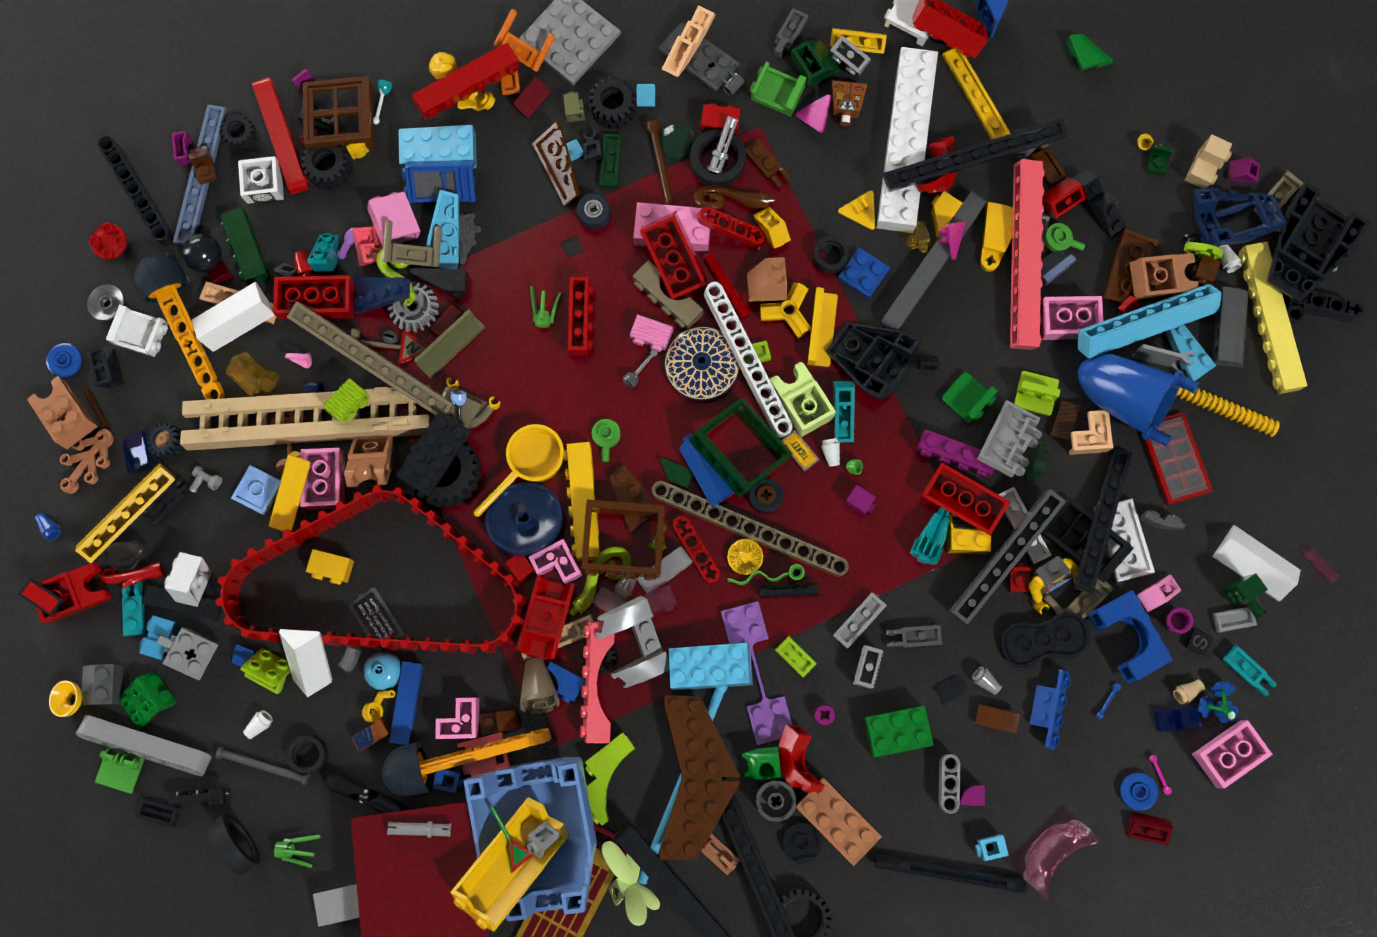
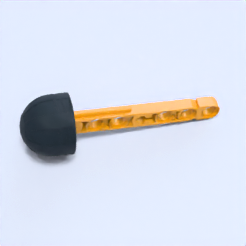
[133,254,225,400]
[382,728,552,798]

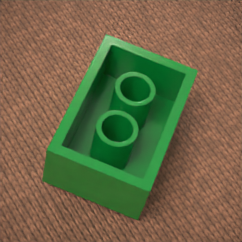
[864,706,934,757]

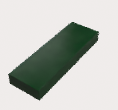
[599,133,622,189]

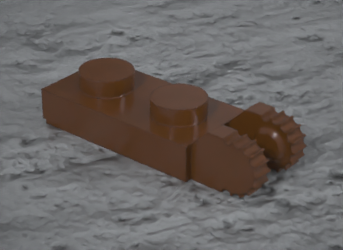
[745,140,791,188]

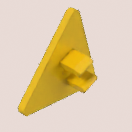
[838,190,875,230]

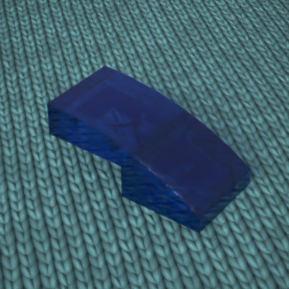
[1155,707,1201,732]

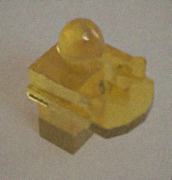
[905,220,930,253]

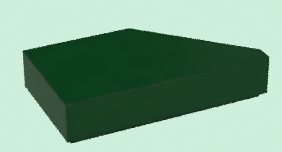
[660,458,693,489]

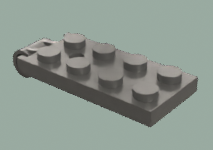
[658,22,744,96]

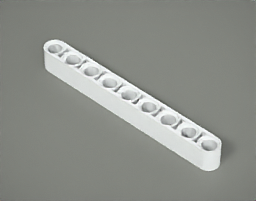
[704,282,792,438]

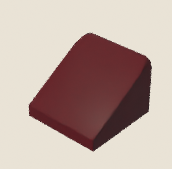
[208,261,233,285]

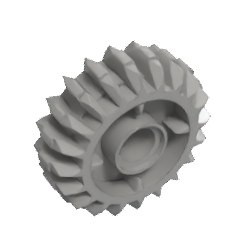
[388,282,439,333]

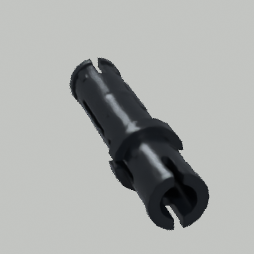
[759,582,819,598]

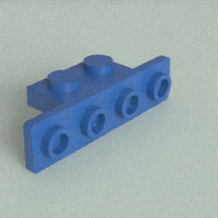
[1030,669,1071,750]

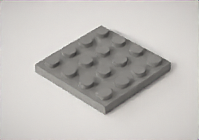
[520,0,621,85]

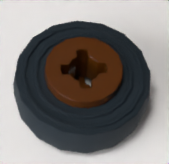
[749,479,783,513]

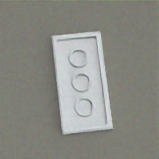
[1094,498,1155,583]

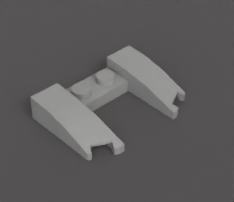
[596,596,670,688]

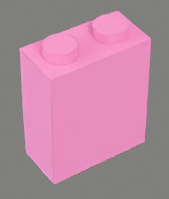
[367,192,420,247]

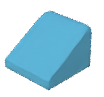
[637,84,655,107]
[566,139,584,161]

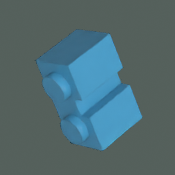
[139,616,181,660]

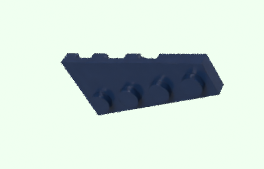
[353,277,410,315]

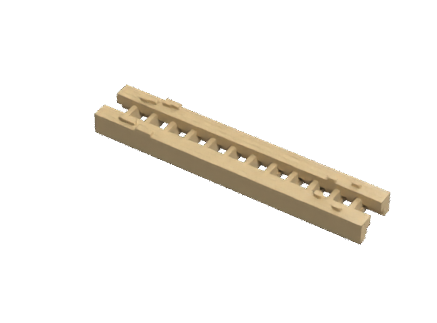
[180,385,431,451]

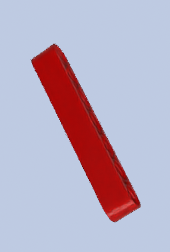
[252,77,310,195]

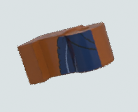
[351,719,391,752]

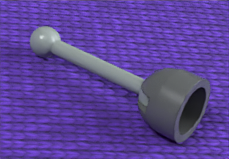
[622,350,657,389]

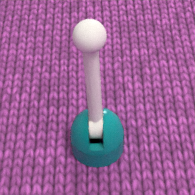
[374,80,393,124]

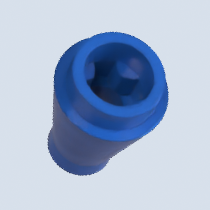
[35,512,61,541]

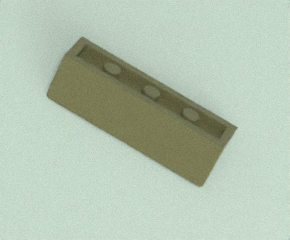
[414,309,485,379]

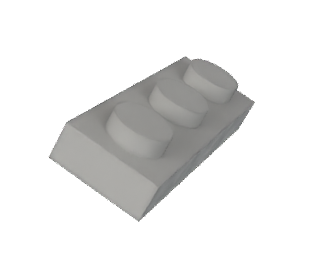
[833,592,887,649]

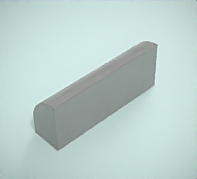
[313,884,359,927]

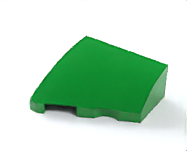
[1066,34,1113,71]

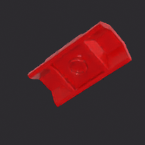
[516,575,575,660]

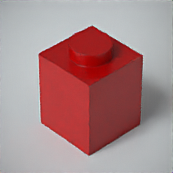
[505,555,536,583]

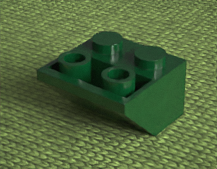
[790,40,841,89]

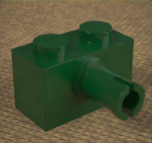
[1224,573,1268,619]

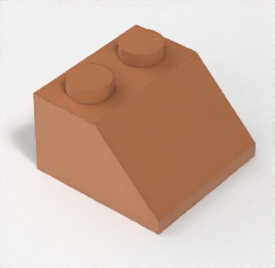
[747,257,787,302]

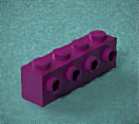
[916,429,994,478]

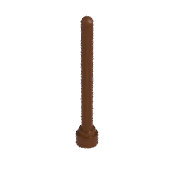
[645,120,673,205]

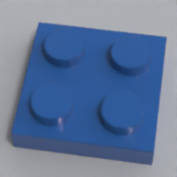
[838,248,890,299]

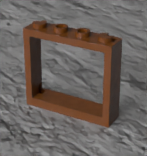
[581,499,665,581]

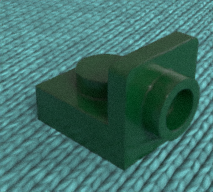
[1146,144,1173,176]

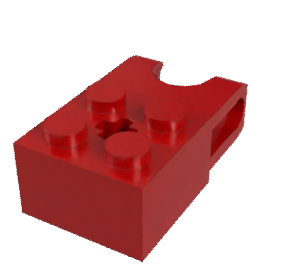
[36,563,112,624]

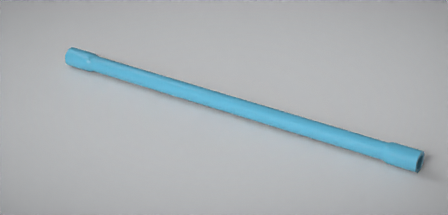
[637,687,728,887]

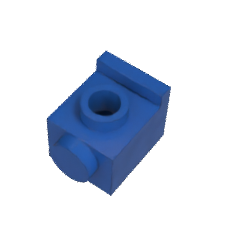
[433,769,465,793]

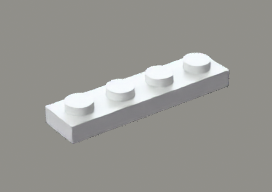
[998,487,1051,565]

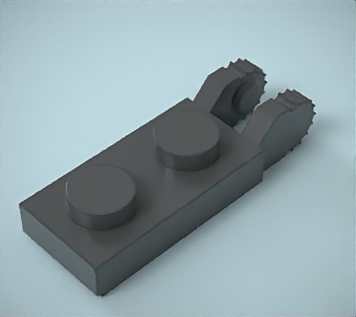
[886,625,943,648]

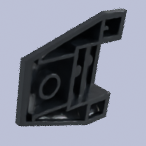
[826,322,921,400]

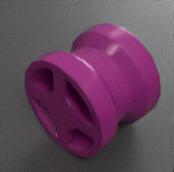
[814,705,835,725]

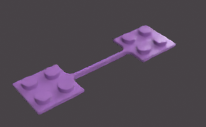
[721,601,792,745]

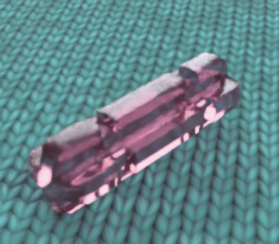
[1305,549,1339,583]

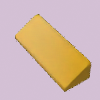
[830,28,887,54]

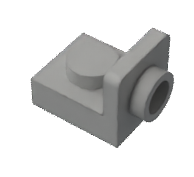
[526,821,560,859]

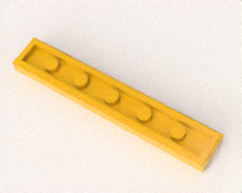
[942,48,1011,140]

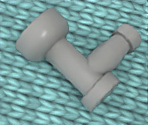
[189,466,222,493]

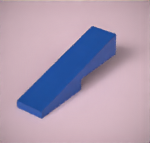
[389,661,424,746]

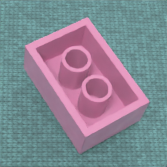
[1040,296,1103,340]
[300,448,345,510]
[1192,720,1273,789]

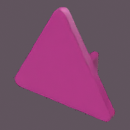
[795,94,831,133]
[939,221,966,260]

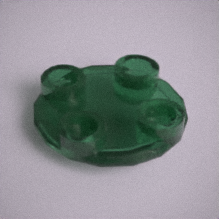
[659,124,695,160]

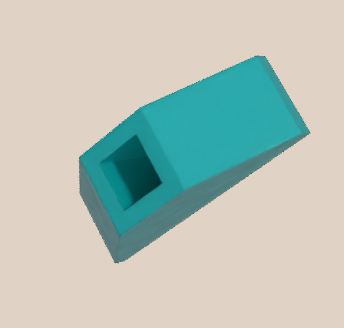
[307,233,338,272]

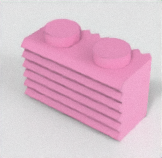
[630,314,673,352]

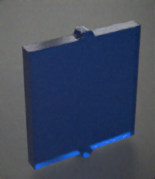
[122,431,151,472]

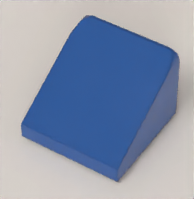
[231,644,257,667]

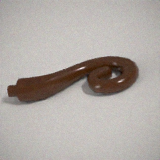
[693,185,775,210]

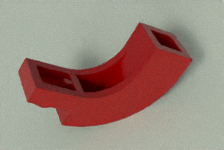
[917,136,957,194]
[778,724,824,793]

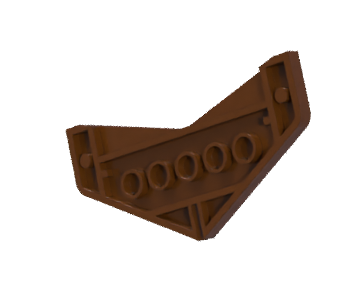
[659,695,741,861]

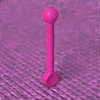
[1149,755,1172,795]

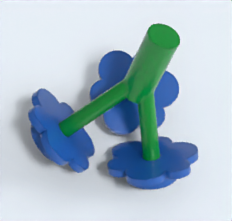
[1199,682,1239,723]

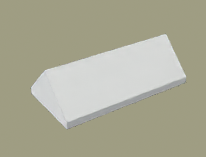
[192,282,275,352]
[1212,525,1301,602]
[279,629,332,697]

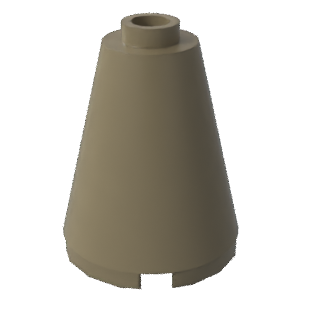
[520,657,560,714]

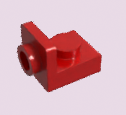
[1009,563,1032,592]

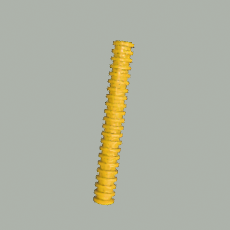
[1176,387,1280,437]

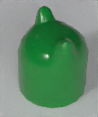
[742,747,781,781]

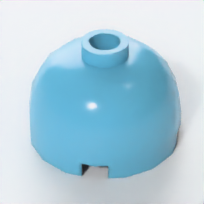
[363,651,402,691]

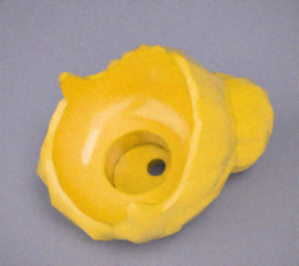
[429,52,458,80]

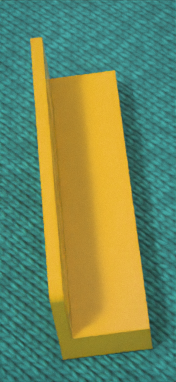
[807,287,838,367]
[269,451,311,531]

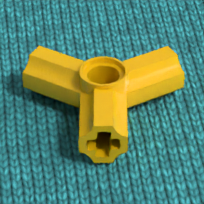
[760,282,812,338]

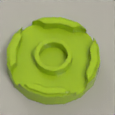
[1183,242,1223,260]

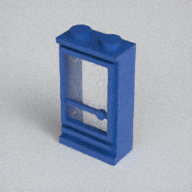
[402,160,478,204]

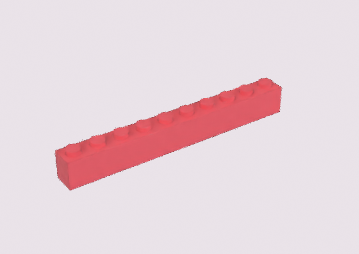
[1010,159,1044,350]

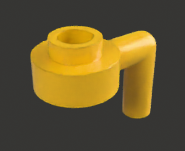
[362,690,395,722]

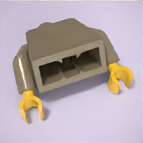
[442,378,500,429]

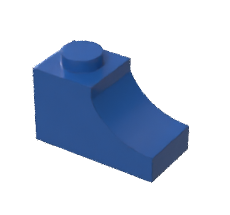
[547,662,585,703]

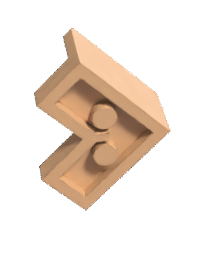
[1069,410,1113,455]

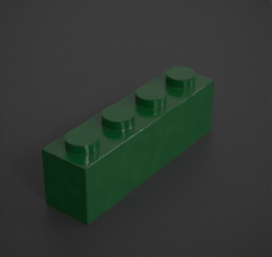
[220,207,271,285]

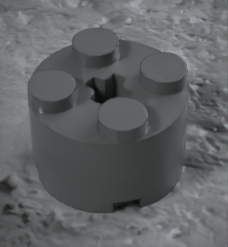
[755,780,796,822]

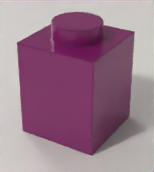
[844,485,876,516]

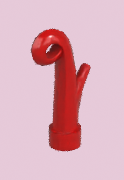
[100,562,165,589]

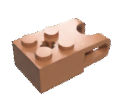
[1129,253,1199,300]
[27,376,98,449]
[344,435,396,487]

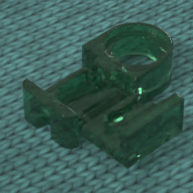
[1026,446,1050,482]

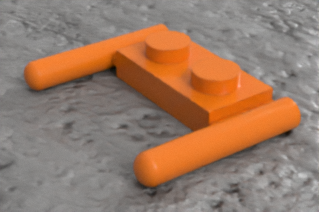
[494,9,555,72]

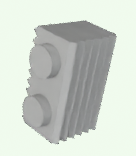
[853,645,884,689]

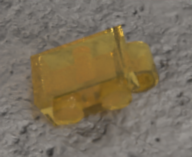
[225,351,279,397]

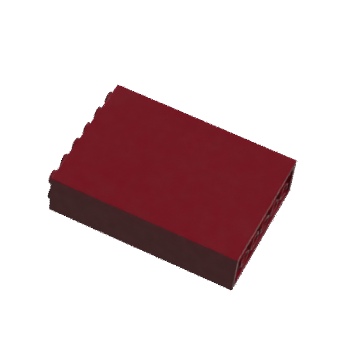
[351,801,489,937]

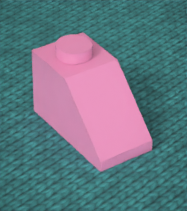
[1137,574,1181,612]

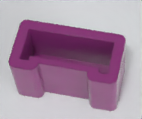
[171,131,192,166]

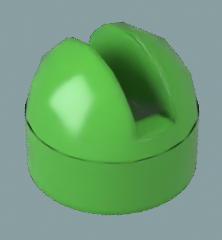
[846,459,863,475]

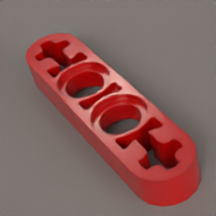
[697,207,765,246]
[673,516,720,584]

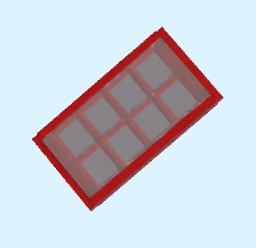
[1140,412,1213,505]

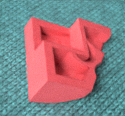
[352,225,383,266]

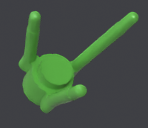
[530,286,562,328]
[274,835,321,868]

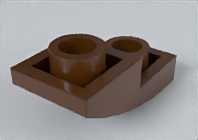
[975,704,1021,733]

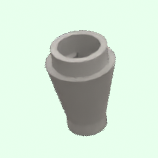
[972,667,1002,695]

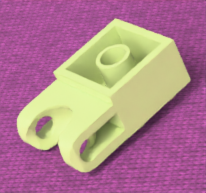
[769,362,836,437]

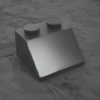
[81,664,123,705]

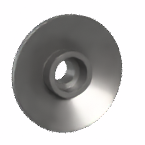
[87,284,124,321]

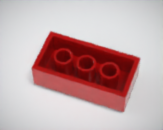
[640,211,707,299]
[273,275,354,320]

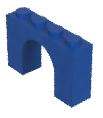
[1088,590,1173,684]

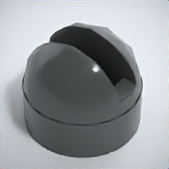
[382,330,398,344]

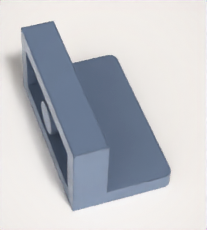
[1041,252,1076,287]

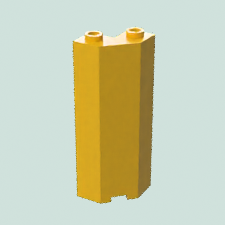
[450,797,570,932]

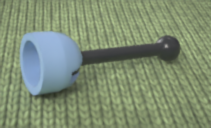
[451,391,466,424]

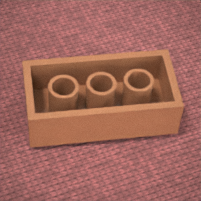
[796,778,882,866]

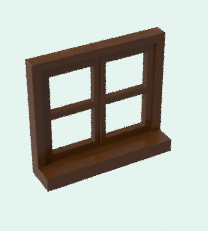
[303,76,375,149]

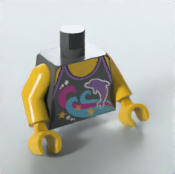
[1029,556,1079,614]

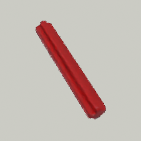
[704,252,749,318]

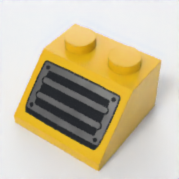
[947,514,991,555]

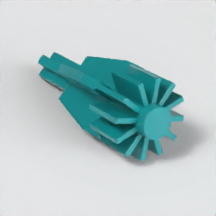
[910,507,950,565]

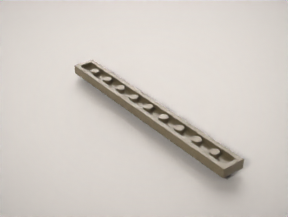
[287,301,454,416]

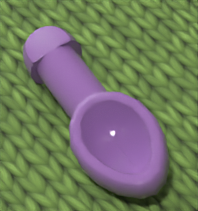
[337,227,357,259]

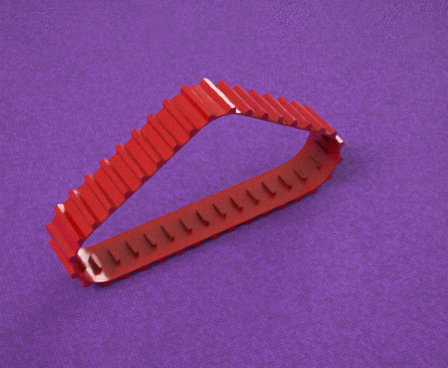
[215,485,529,655]

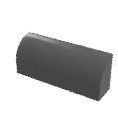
[1212,287,1248,368]

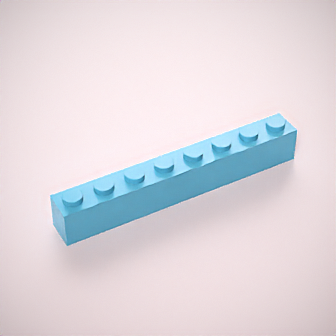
[1078,284,1222,358]

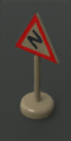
[351,328,427,365]

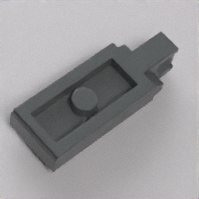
[774,8,809,58]

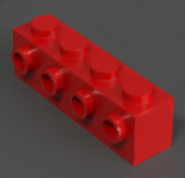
[568,277,594,356]

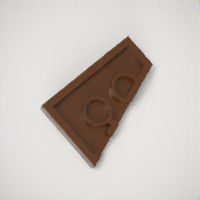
[609,465,657,534]

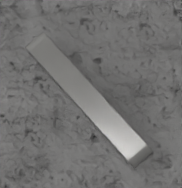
[76,715,212,776]

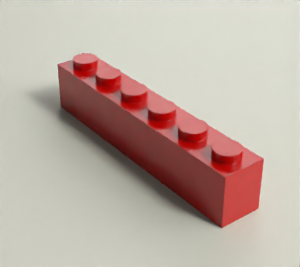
[412,43,519,120]

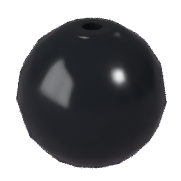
[182,234,222,272]

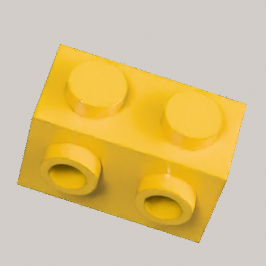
[306,549,354,585]

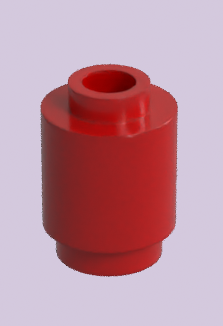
[293,250,316,276]

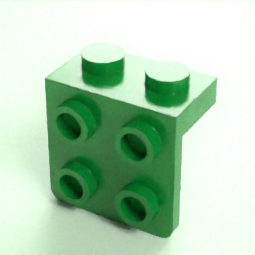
[942,372,998,423]
[120,671,176,729]

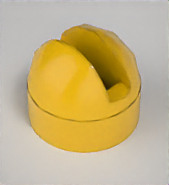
[1137,133,1154,150]

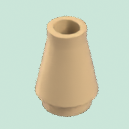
[1173,680,1205,704]

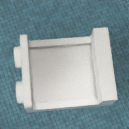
[884,0,930,46]
[106,305,168,357]

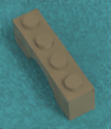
[633,260,703,329]

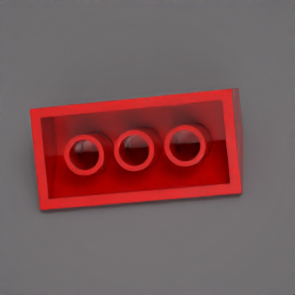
[912,0,988,58]
[922,463,1011,536]

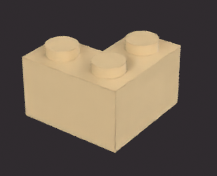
[1185,134,1232,189]

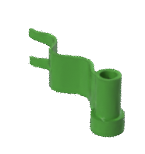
[727,564,805,585]

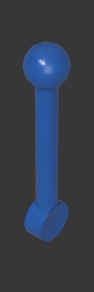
[1096,683,1121,719]

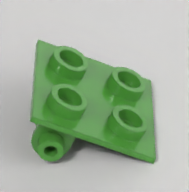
[95,747,145,794]

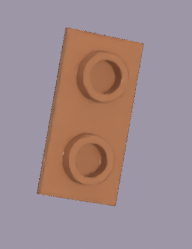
[701,833,740,875]

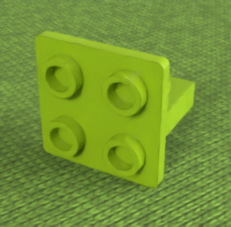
[1014,371,1061,416]
[240,648,290,694]

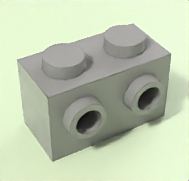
[830,36,871,76]

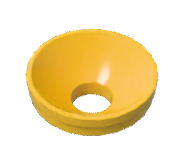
[49,681,83,717]

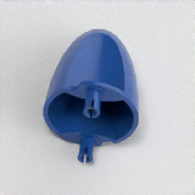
[1078,354,1200,447]

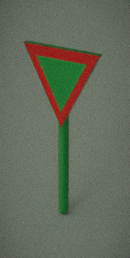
[491,806,533,873]

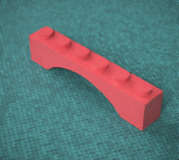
[580,621,614,743]

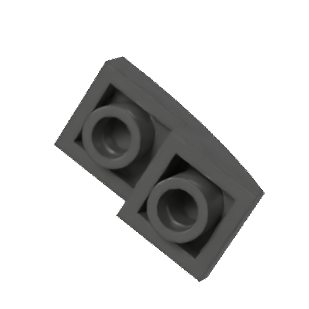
[1139,510,1186,531]

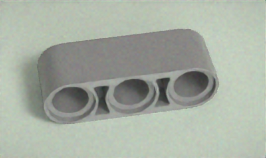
[636,546,693,595]
[938,754,960,814]

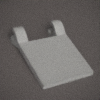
[1132,344,1195,372]

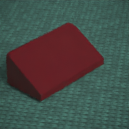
[513,77,551,119]
[1127,812,1173,845]

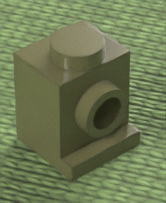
[563,91,585,122]

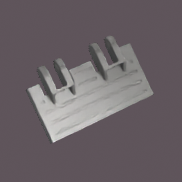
[977,400,1042,478]

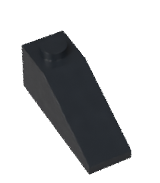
[409,268,469,299]

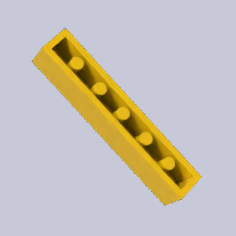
[564,442,601,561]
[75,463,175,563]

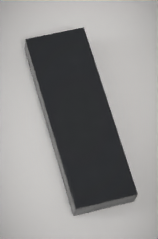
[512,694,558,751]

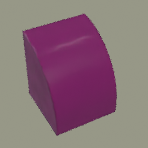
[1227,157,1260,183]
[960,785,985,806]

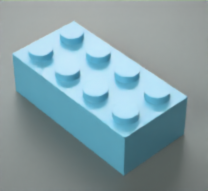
[399,125,477,169]
[669,643,753,690]

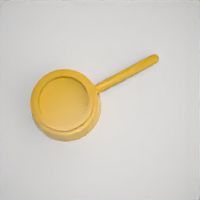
[473,424,564,517]

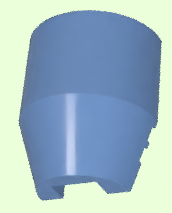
[464,757,597,921]

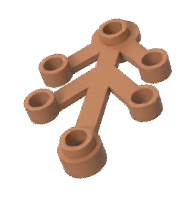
[60,429,114,494]

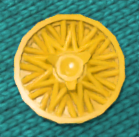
[727,539,763,575]

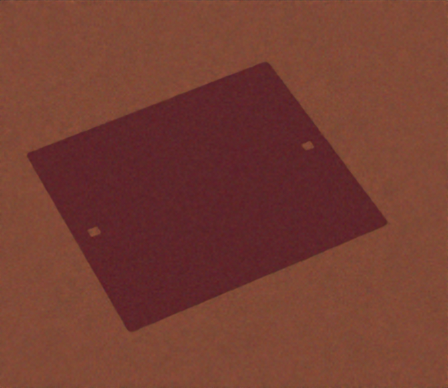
[354,128,966,749]

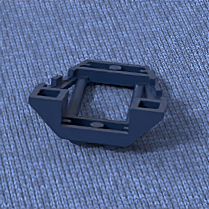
[1193,188,1286,246]

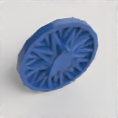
[46,343,82,378]
[1120,773,1158,811]

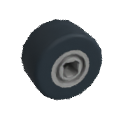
[577,193,611,230]

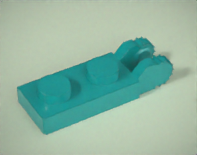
[122,581,145,636]
[1222,645,1277,697]

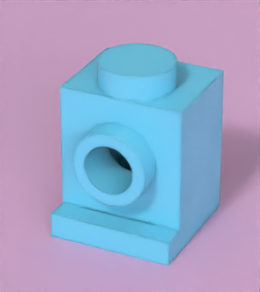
[975,834,1009,861]

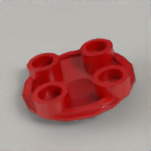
[89,222,127,260]

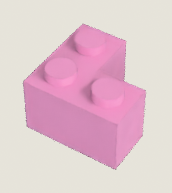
[529,539,583,584]
[436,698,479,739]

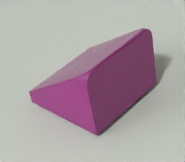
[292,69,315,94]

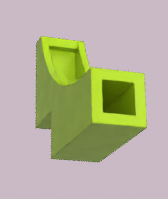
[585,732,636,825]

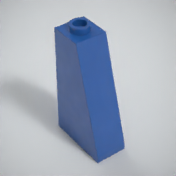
[679,433,735,508]

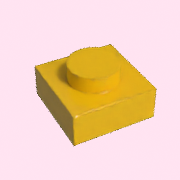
[346,143,369,160]

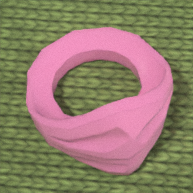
[285,353,312,369]

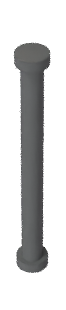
[215,747,310,785]

